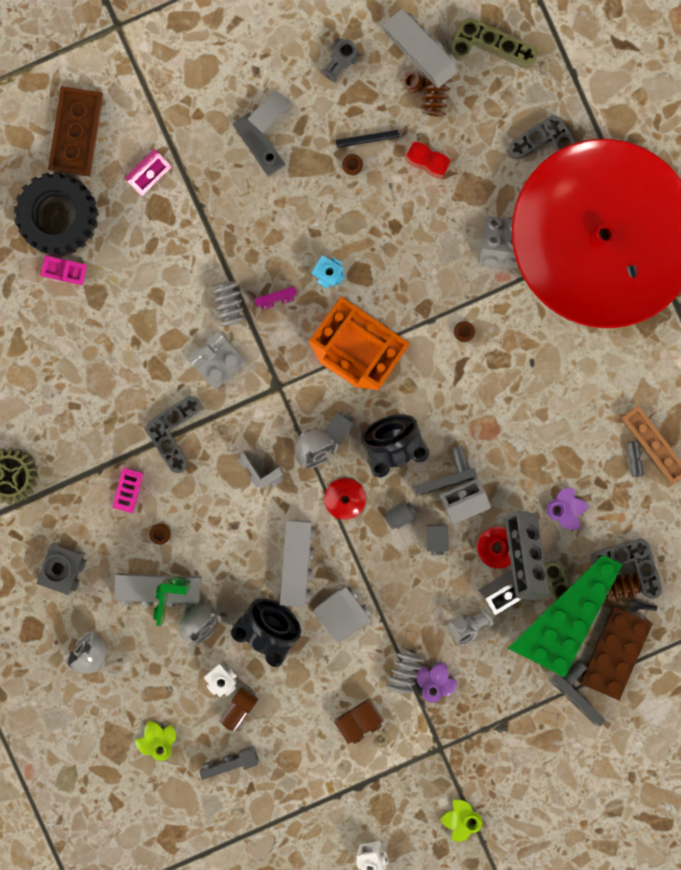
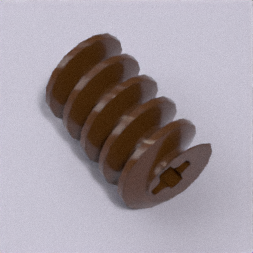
[420,78,452,117]
[606,573,640,603]

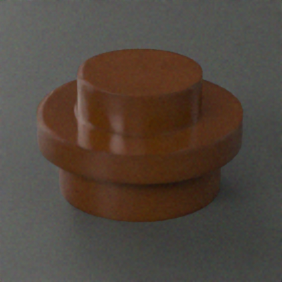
[404,72,425,93]
[342,154,363,176]
[454,321,475,342]
[149,524,171,545]

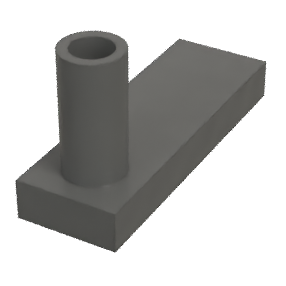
[233,112,285,177]
[414,446,477,497]
[550,660,605,726]

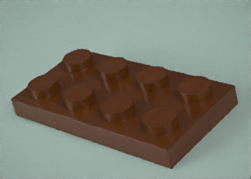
[48,86,104,177]
[580,606,653,701]

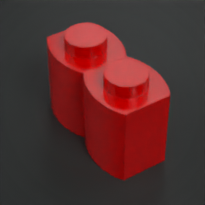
[405,142,451,179]

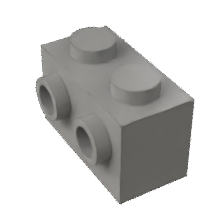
[440,478,491,525]

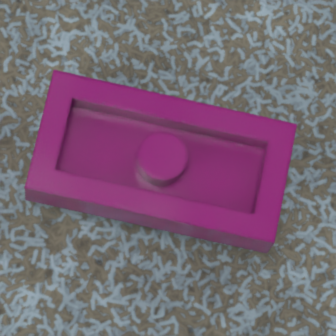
[254,286,298,310]

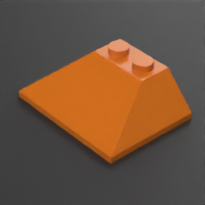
[308,296,410,390]

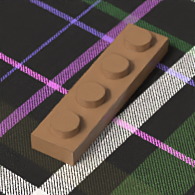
[621,405,681,485]

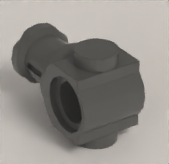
[320,38,362,83]

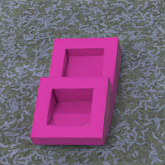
[40,255,87,286]

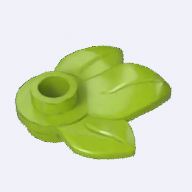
[135,721,176,761]
[440,799,483,842]

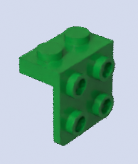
[153,576,191,626]

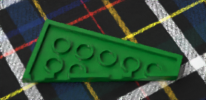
[507,554,623,677]

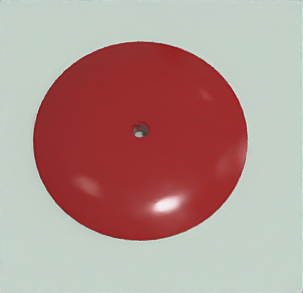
[511,139,681,329]

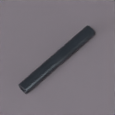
[336,129,399,148]

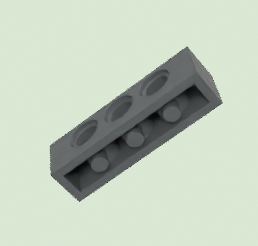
[505,511,550,601]

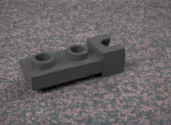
[199,746,259,780]

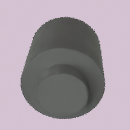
[384,501,417,530]

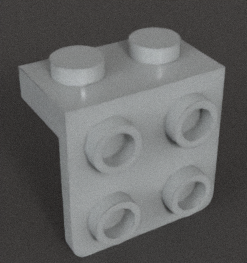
[479,216,519,269]
[238,451,285,489]
[314,585,372,642]

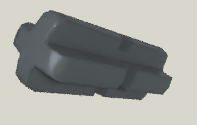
[627,441,644,477]

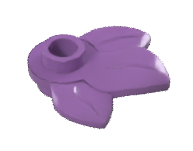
[546,488,588,530]
[416,662,457,703]

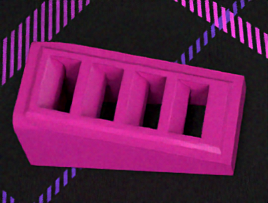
[113,467,145,513]

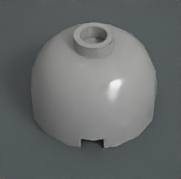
[295,430,338,469]
[179,605,221,647]
[66,631,107,674]

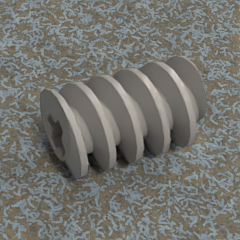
[212,281,245,327]
[385,647,424,695]

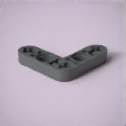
[508,116,577,159]
[146,396,201,473]
[589,539,662,599]

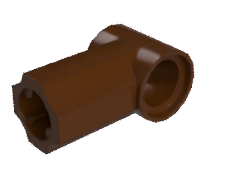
[219,687,259,732]

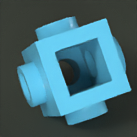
[311,255,345,289]

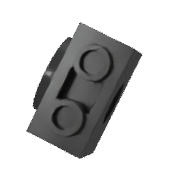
[36,543,87,595]

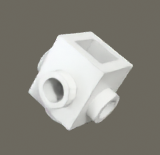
[204,662,238,697]
[356,841,389,870]

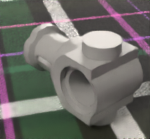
[448,608,493,647]

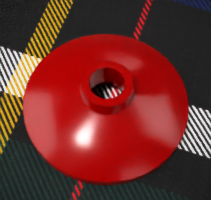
[324,478,366,520]
[477,526,511,569]

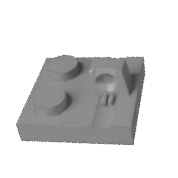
[187,331,247,390]

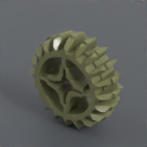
[0,448,39,505]

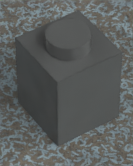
[324,411,354,445]
[426,524,449,555]

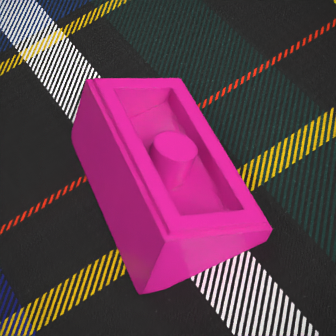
[125,149,172,196]

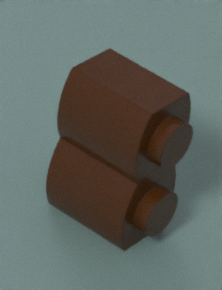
[334,698,384,744]

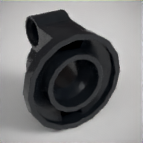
[361,414,430,478]
[231,598,302,667]

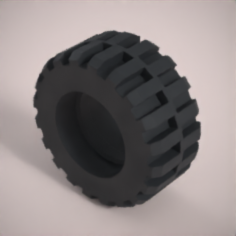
[14,172,99,256]

